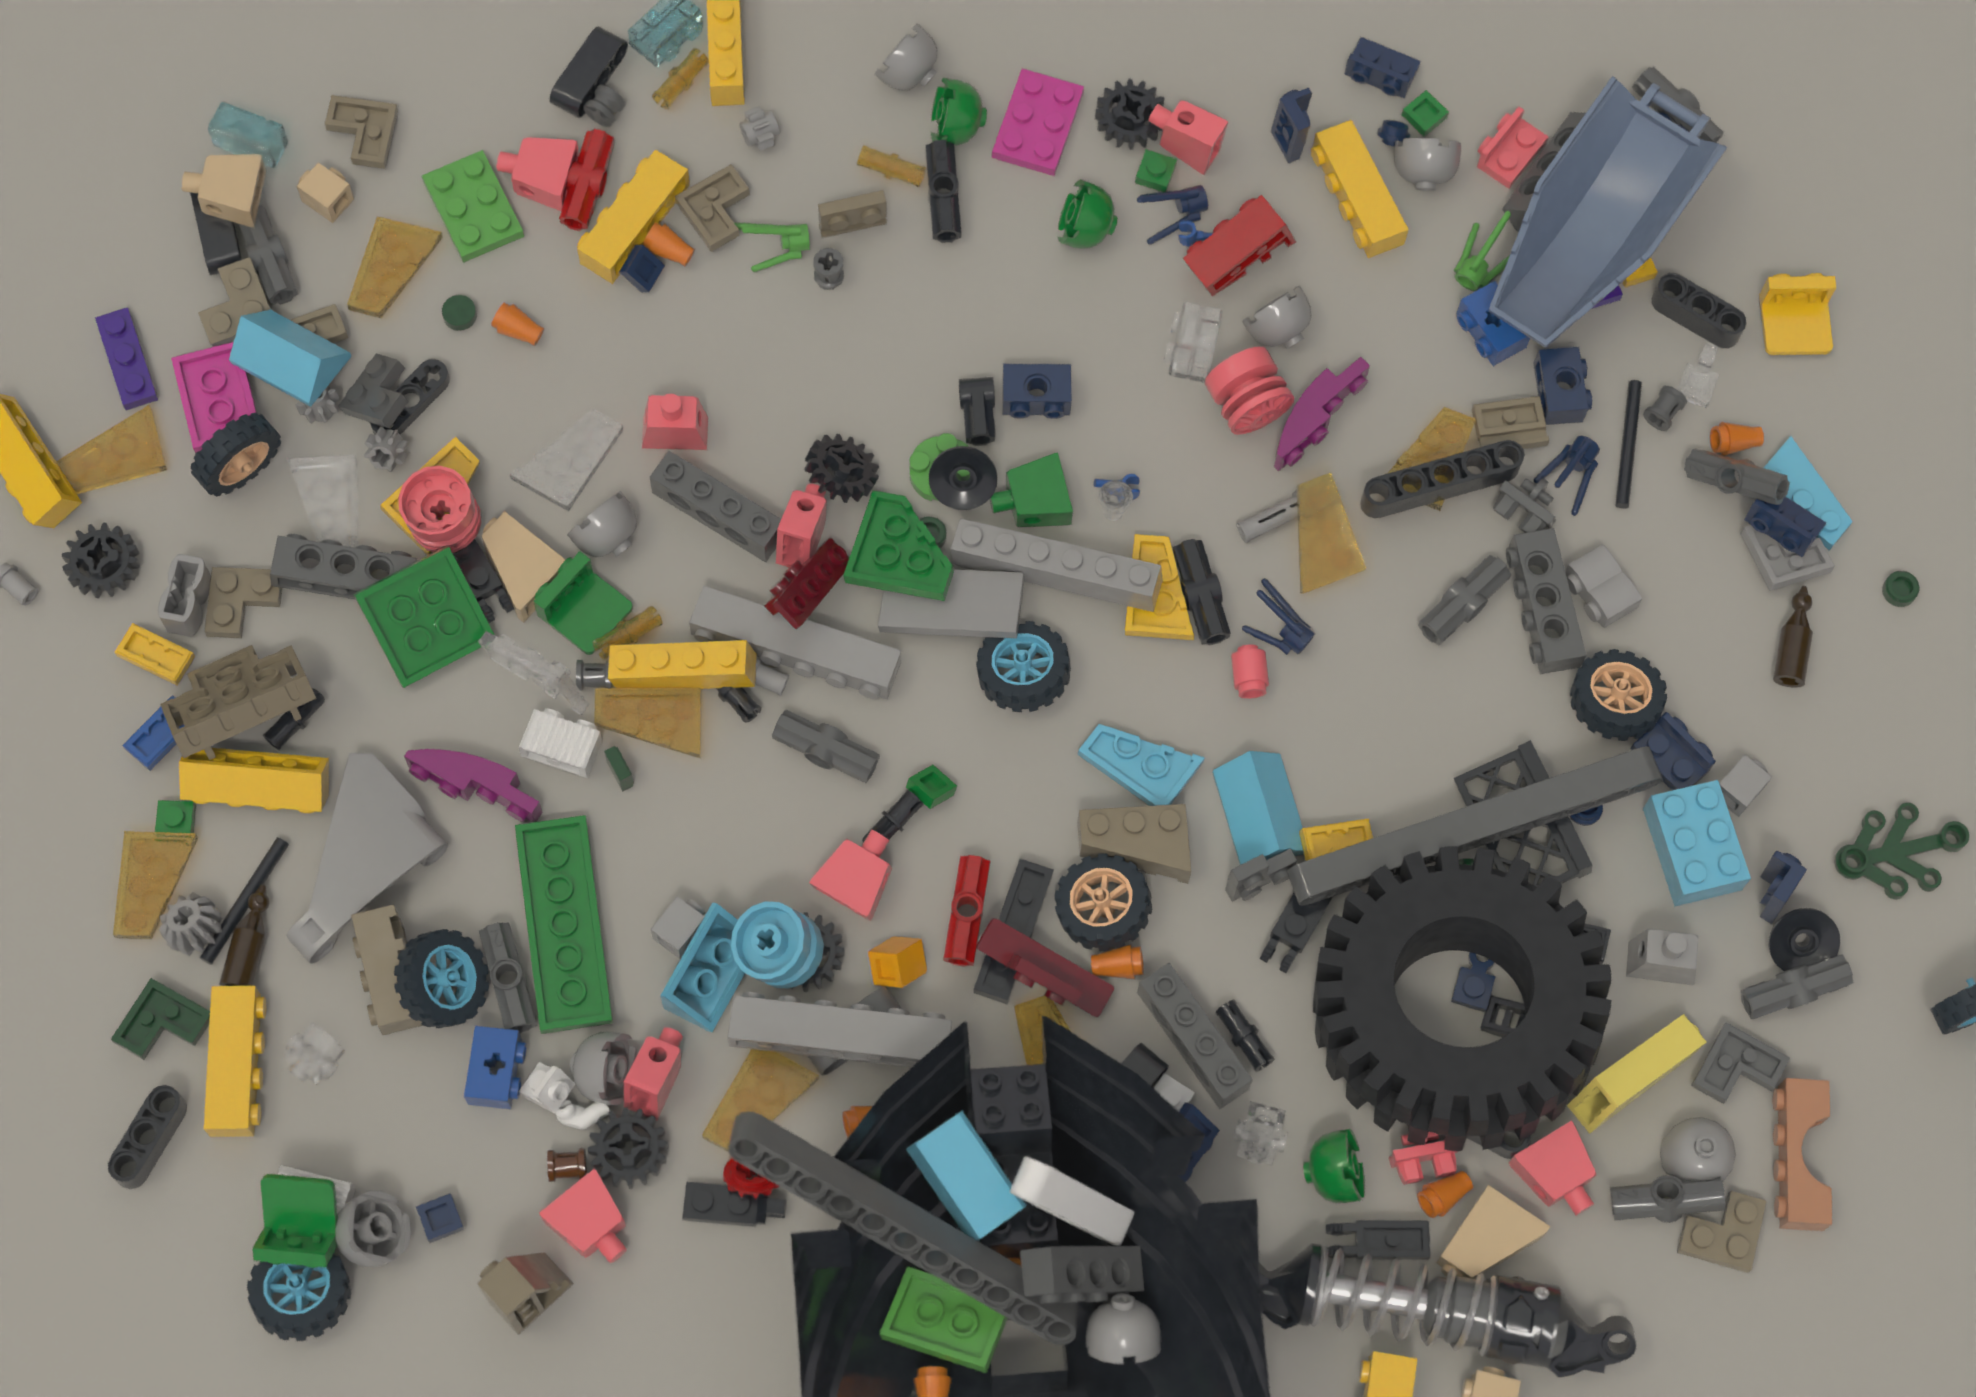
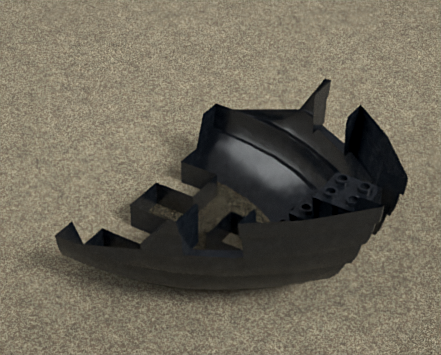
[791,1016,1270,1397]

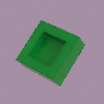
[1401,90,1449,137]
[1135,149,1177,192]
[906,764,957,809]
[155,800,196,839]

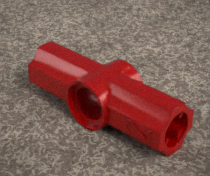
[559,129,615,231]
[943,855,991,967]

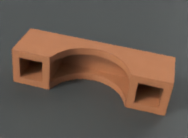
[1772,1078,1832,1231]

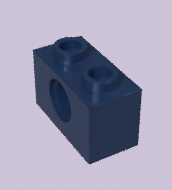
[1533,347,1592,425]
[1002,364,1072,419]

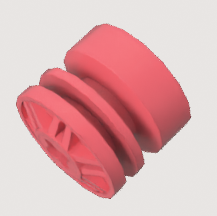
[1205,346,1295,435]
[398,466,482,553]

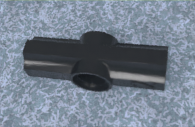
[925,140,962,243]
[1173,539,1231,645]

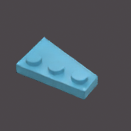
[1764,436,1853,550]
[1078,724,1205,806]

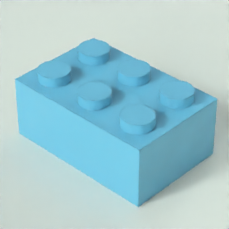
[1643,780,1751,907]

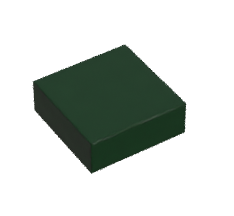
[604,746,634,792]

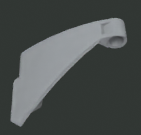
[286,753,448,964]

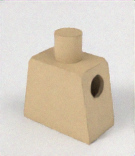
[182,154,266,227]

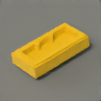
[115,623,195,686]
[1299,818,1373,861]

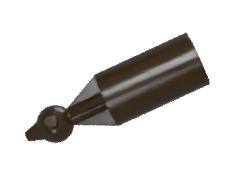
[1773,586,1813,688]
[219,885,270,986]

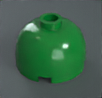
[931,78,987,145]
[1058,179,1118,249]
[1303,1129,1365,1203]

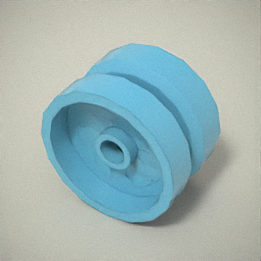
[731,901,824,989]

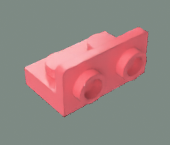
[1477,107,1549,189]

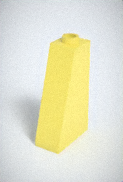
[1567,1014,1707,1134]

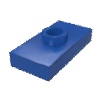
[122,695,185,771]

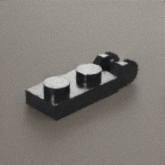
[453,538,514,623]
[1260,892,1333,973]
[1326,1220,1431,1260]

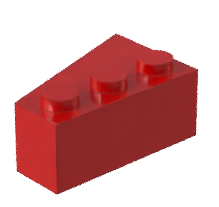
[1183,195,1296,297]

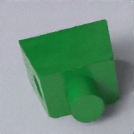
[989,453,1073,527]

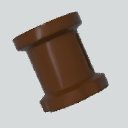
[547,1148,587,1182]

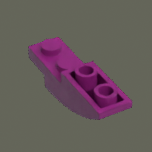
[1274,357,1370,472]
[404,749,543,823]

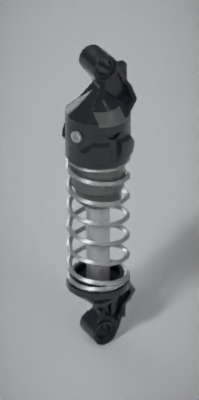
[1259,1243,1636,1378]

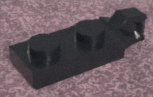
[682,1182,786,1227]

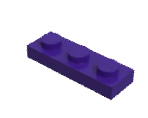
[95,307,158,411]

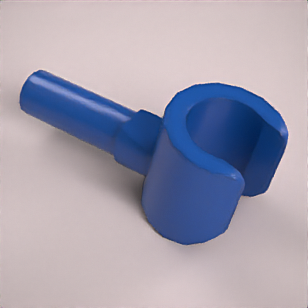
[1178,221,1213,247]
[1094,474,1140,500]

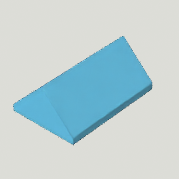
[229,310,352,407]
[1212,751,1304,865]
[660,902,745,1032]
[906,1111,1026,1240]

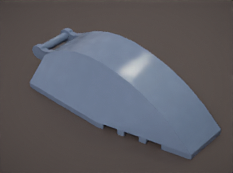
[1489,76,1727,348]

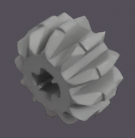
[159,892,223,956]

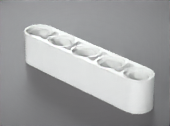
[1010,1157,1135,1246]

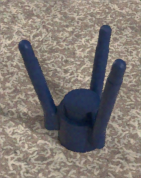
[1137,185,1208,245]
[1533,435,1600,516]
[1242,578,1316,655]

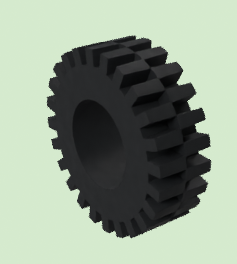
[1313,846,1612,1151]

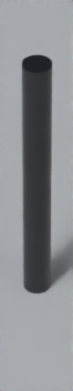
[1615,380,1642,509]
[199,837,289,965]

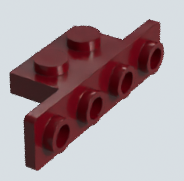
[764,538,850,629]
[976,918,1114,1017]

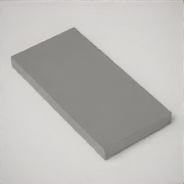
[878,569,1025,638]

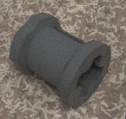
[813,248,844,290]
[1643,386,1687,431]
[576,660,613,691]

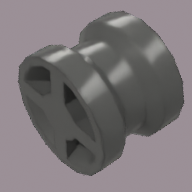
[583,85,625,127]

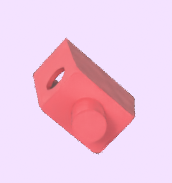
[1148,101,1228,175]
[497,137,579,211]
[642,394,708,450]
[776,484,827,567]
[809,830,892,922]
[624,1027,683,1121]
[1509,1120,1596,1216]
[539,1169,627,1263]

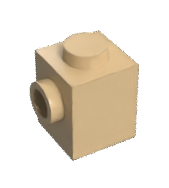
[297,162,354,223]
[1461,1367,1521,1397]

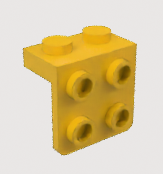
[1759,273,1836,355]

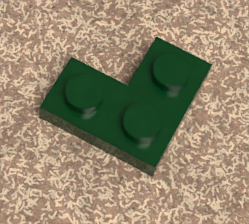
[111,978,210,1060]

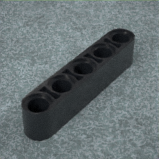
[1360,440,1525,518]

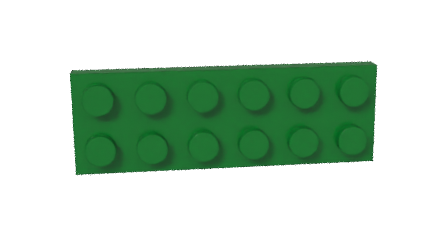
[515,815,613,1034]

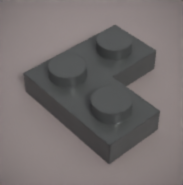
[338,353,409,428]
[1225,849,1297,902]
[1691,1022,1790,1104]

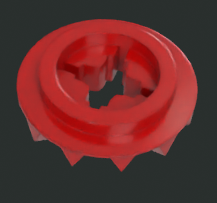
[723,1158,780,1199]

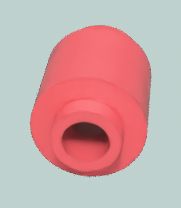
[1231,644,1269,699]

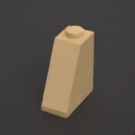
[481,511,565,623]
[1436,1185,1550,1279]

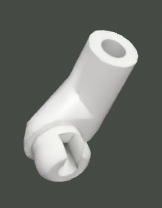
[555,1100,611,1130]

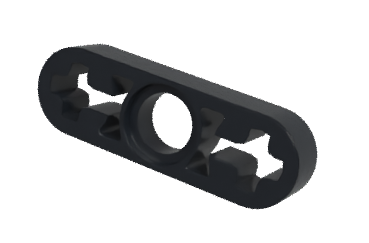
[370,359,450,435]

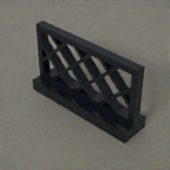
[1454,740,1593,887]

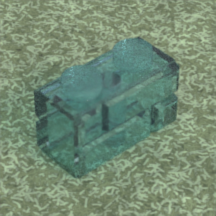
[628,0,703,67]
[208,102,288,168]

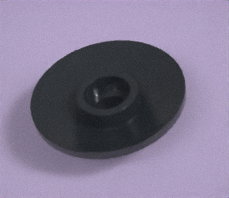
[929,446,998,510]
[1768,908,1840,971]

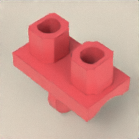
[1389,1132,1457,1185]

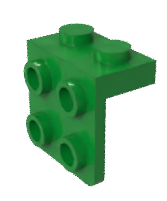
[534,551,633,655]
[252,1174,338,1268]

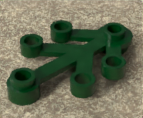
[1834,803,1970,900]

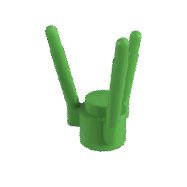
[1454,211,1511,291]
[734,223,810,272]

